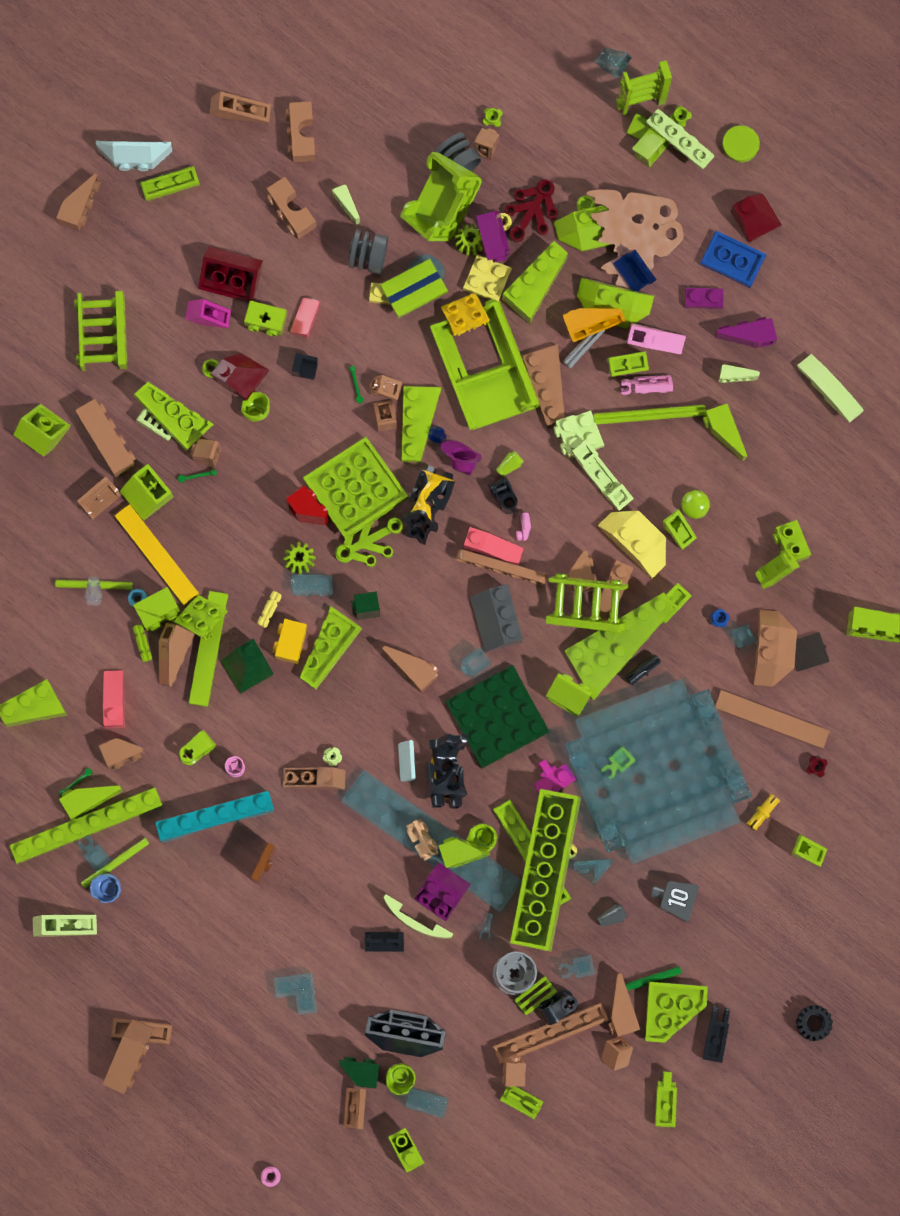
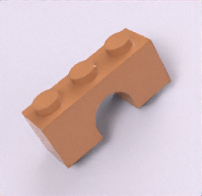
[286,101,316,162]
[266,177,317,239]

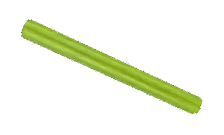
[593,405,706,424]

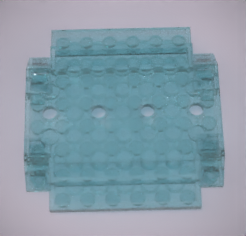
[564,679,752,865]

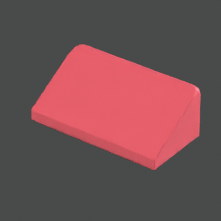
[290,298,321,339]

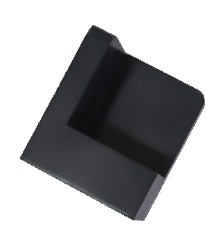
[292,353,318,380]

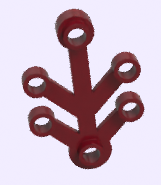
[505,179,558,243]

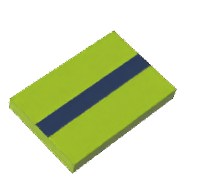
[380,259,448,319]

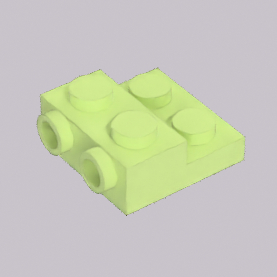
[553,411,604,459]

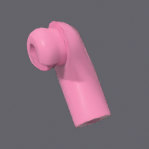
[516,513,531,541]

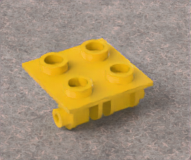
[441,293,490,336]

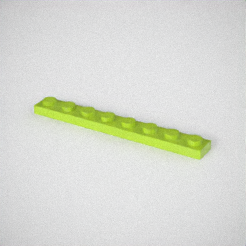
[10,788,163,864]

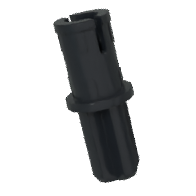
[625,655,661,686]

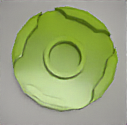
[722,125,760,163]

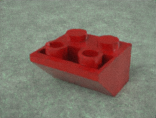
[286,485,329,525]

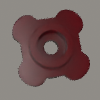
[806,756,828,778]

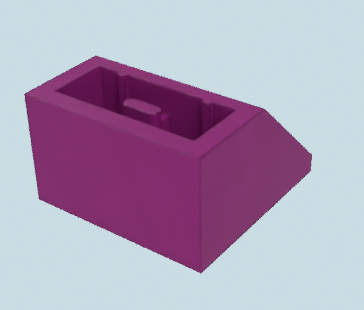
[414,863,471,921]

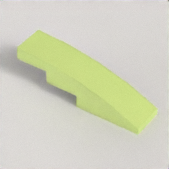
[797,354,864,423]

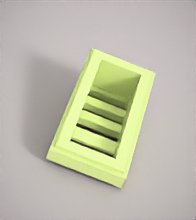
[332,184,360,225]
[718,364,760,383]
[136,408,172,441]

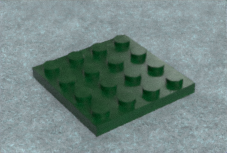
[445,665,550,769]

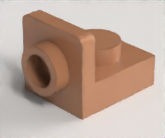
[370,375,402,401]

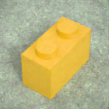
[272,619,308,664]

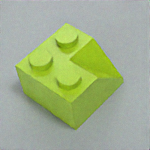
[133,587,181,632]

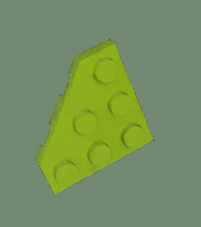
[644,982,708,1043]

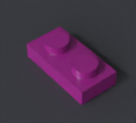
[685,288,723,309]

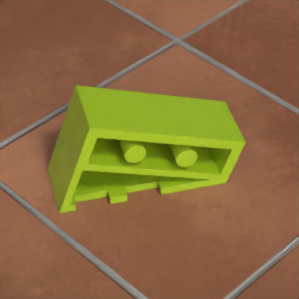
[0,679,68,727]

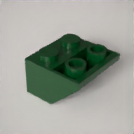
[339,1056,379,1089]

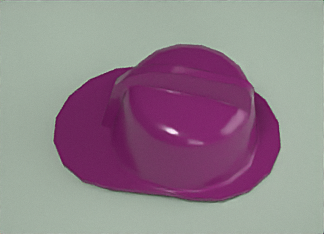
[441,440,482,475]

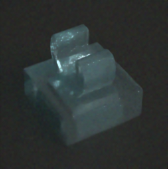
[730,624,756,649]

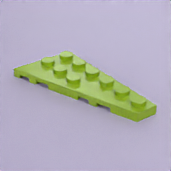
[565,592,674,700]

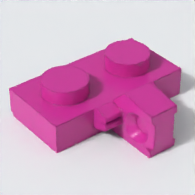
[533,759,577,793]

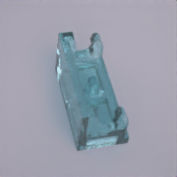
[406,1088,449,1118]

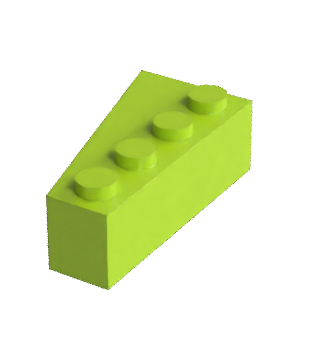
[502,241,568,325]
[846,606,900,643]

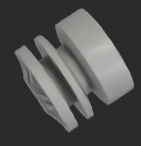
[492,951,537,995]

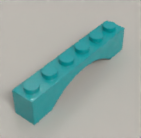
[155,791,275,843]

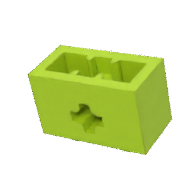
[244,301,287,337]

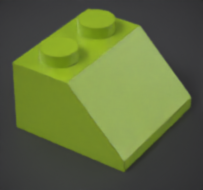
[14,404,71,457]
[439,837,490,868]

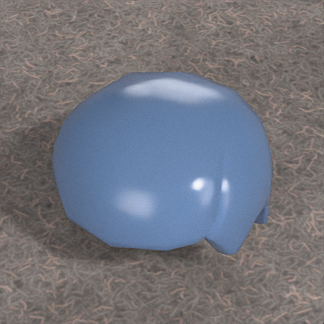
[90,874,122,903]

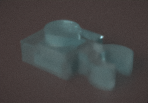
[78,836,111,872]
[559,955,595,979]

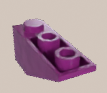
[715,317,777,348]

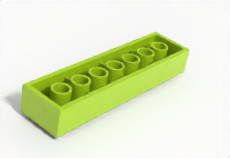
[510,789,581,951]

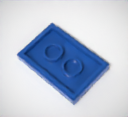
[699,231,767,288]

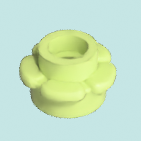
[323,747,342,766]

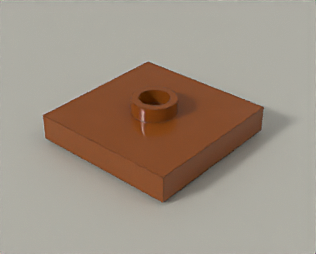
[251,843,276,884]

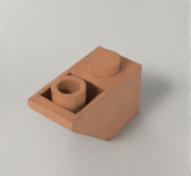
[567,550,597,595]
[99,738,145,770]

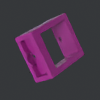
[476,211,511,263]

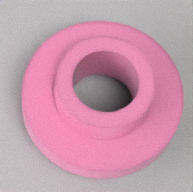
[261,1167,281,1187]

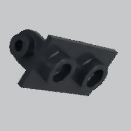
[365,932,404,952]

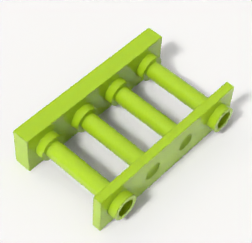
[616,60,672,116]
[74,291,127,371]
[546,573,628,632]

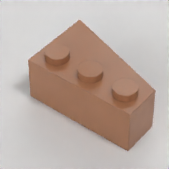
[102,1019,154,1094]

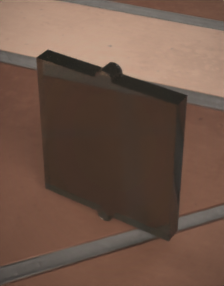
[795,632,830,672]

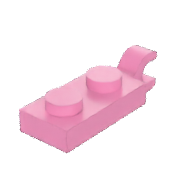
[621,375,673,395]

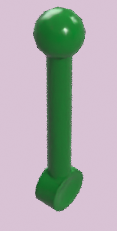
[349,365,364,404]
[178,469,217,483]
[59,768,93,797]

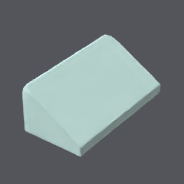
[398,740,415,782]

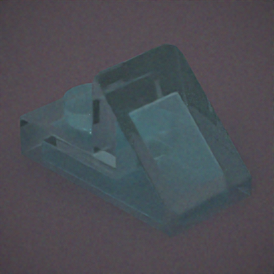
[595,48,632,78]
[573,859,613,885]

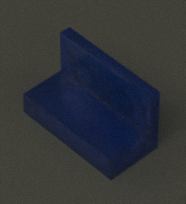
[613,249,657,291]

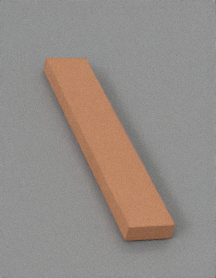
[714,690,830,750]
[492,1002,609,1064]

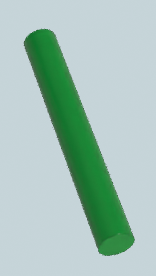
[625,966,682,991]

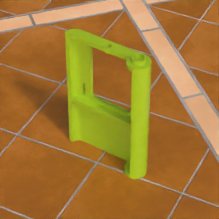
[430,299,540,430]

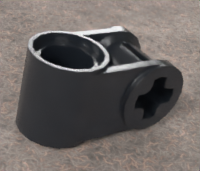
[488,476,518,514]
[538,989,578,1025]

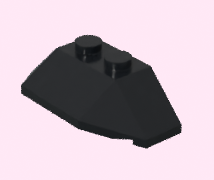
[365,1009,446,1057]

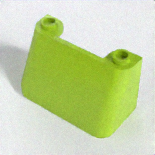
[400,152,482,241]

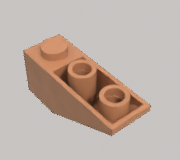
[56,174,101,231]
[159,623,194,687]
[283,767,346,790]

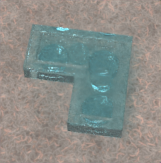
[274,973,318,1015]

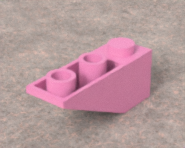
[626,323,686,354]

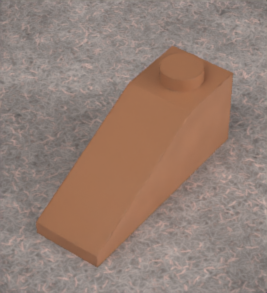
[209,91,271,123]
[599,560,634,620]
[382,646,438,693]
[608,973,640,1037]

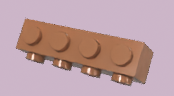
[75,399,136,478]

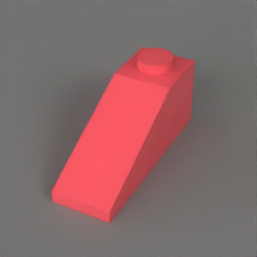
[464,527,524,566]
[103,670,125,729]

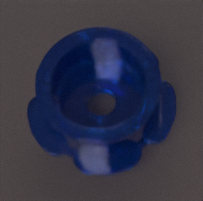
[428,426,447,443]

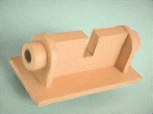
[406,819,439,861]

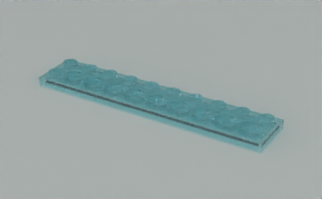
[341,770,522,913]

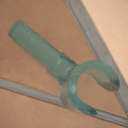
[479,913,493,941]

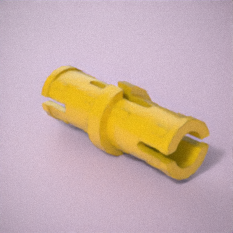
[746,794,780,831]

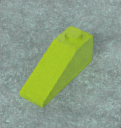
[703,404,747,461]
[59,785,123,820]

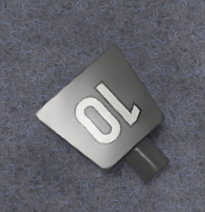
[650,881,699,923]

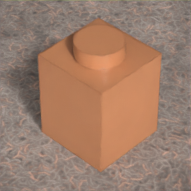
[502,1055,526,1087]

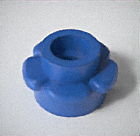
[710,609,729,628]

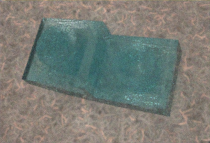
[291,575,333,597]

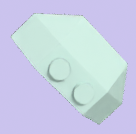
[96,141,172,171]

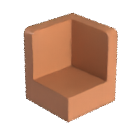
[601,1036,633,1071]

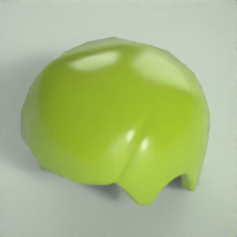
[241,392,270,422]
[681,490,710,519]
[467,823,497,851]
[386,1063,416,1095]

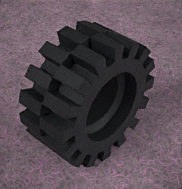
[796,1005,833,1041]

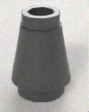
[597,904,628,927]

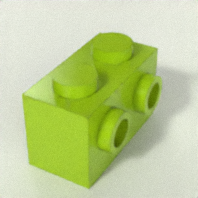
[773,520,811,562]

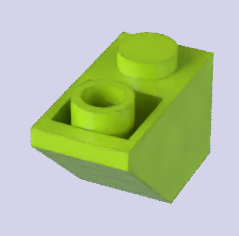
[388,1128,424,1172]

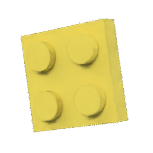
[463,254,512,301]

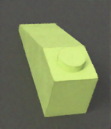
[33,915,97,937]

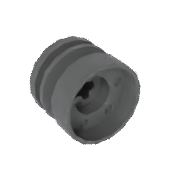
[434,132,482,171]
[348,229,389,274]

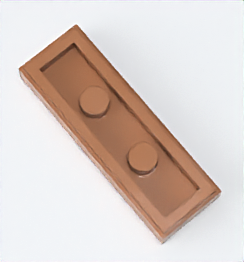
[111,1018,173,1045]

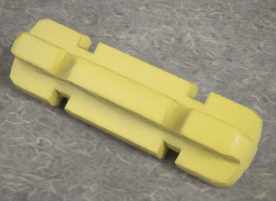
[257,591,282,628]

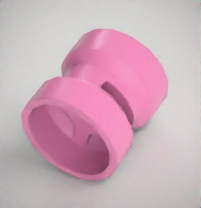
[225,756,245,778]

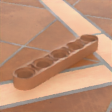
[456,549,548,586]

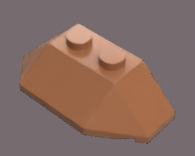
[753,610,797,687]

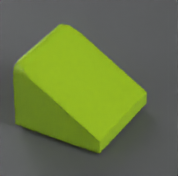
[627,114,650,140]

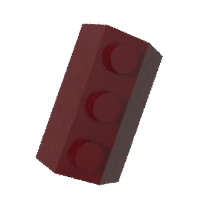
[198,247,263,302]

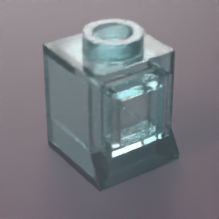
[460,648,491,678]

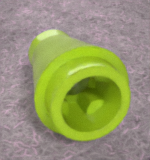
[496,450,524,477]

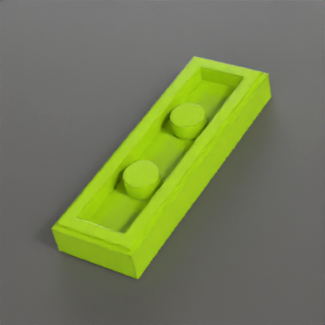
[140,166,200,201]

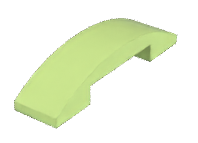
[571,439,634,511]
[384,895,453,939]

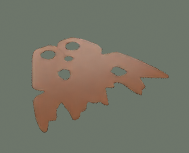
[586,190,684,289]

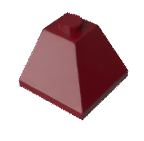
[730,193,782,243]
[211,353,269,400]

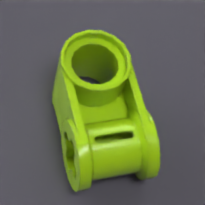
[179,730,216,766]

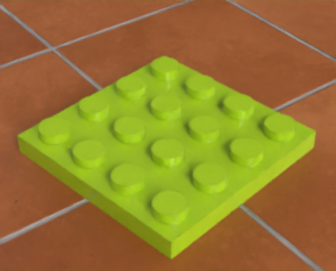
[303,437,409,540]

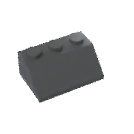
[470,584,523,652]

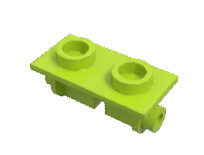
[500,1086,543,1119]

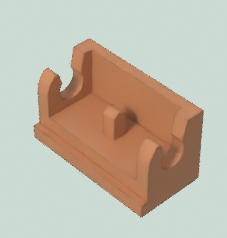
[77,476,121,520]

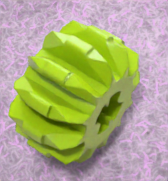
[454,224,483,256]
[283,542,316,575]

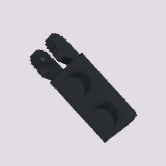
[702,1005,730,1063]

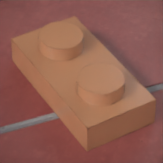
[344,1088,366,1129]

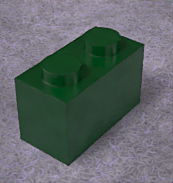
[351,591,380,620]

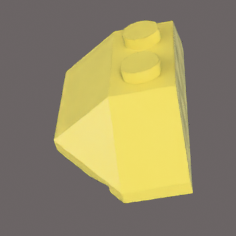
[598,511,666,579]

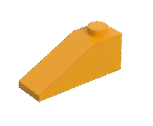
[562,308,626,342]

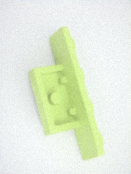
[646,109,714,169]

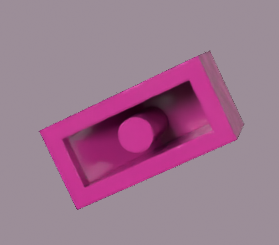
[185,299,231,328]

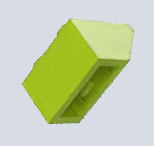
[120,464,174,521]
[545,673,592,718]

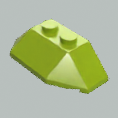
[554,205,613,252]
[577,277,654,328]

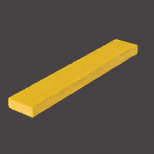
[115,504,199,606]

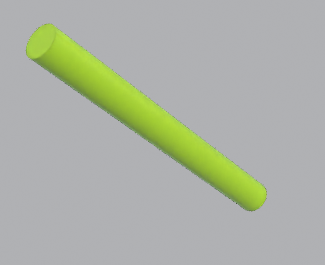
[55,580,133,590]
[81,838,149,889]

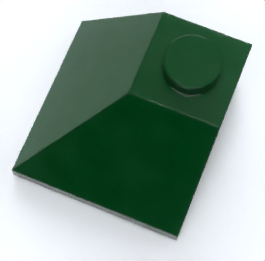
[221,638,274,694]

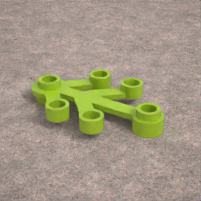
[335,518,403,567]

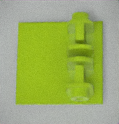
[174,595,228,640]

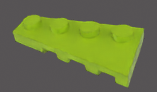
[133,382,214,451]
[402,386,442,462]
[300,606,362,690]

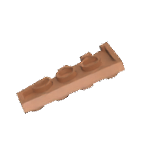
[522,344,565,427]

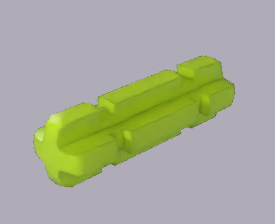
[133,624,152,662]

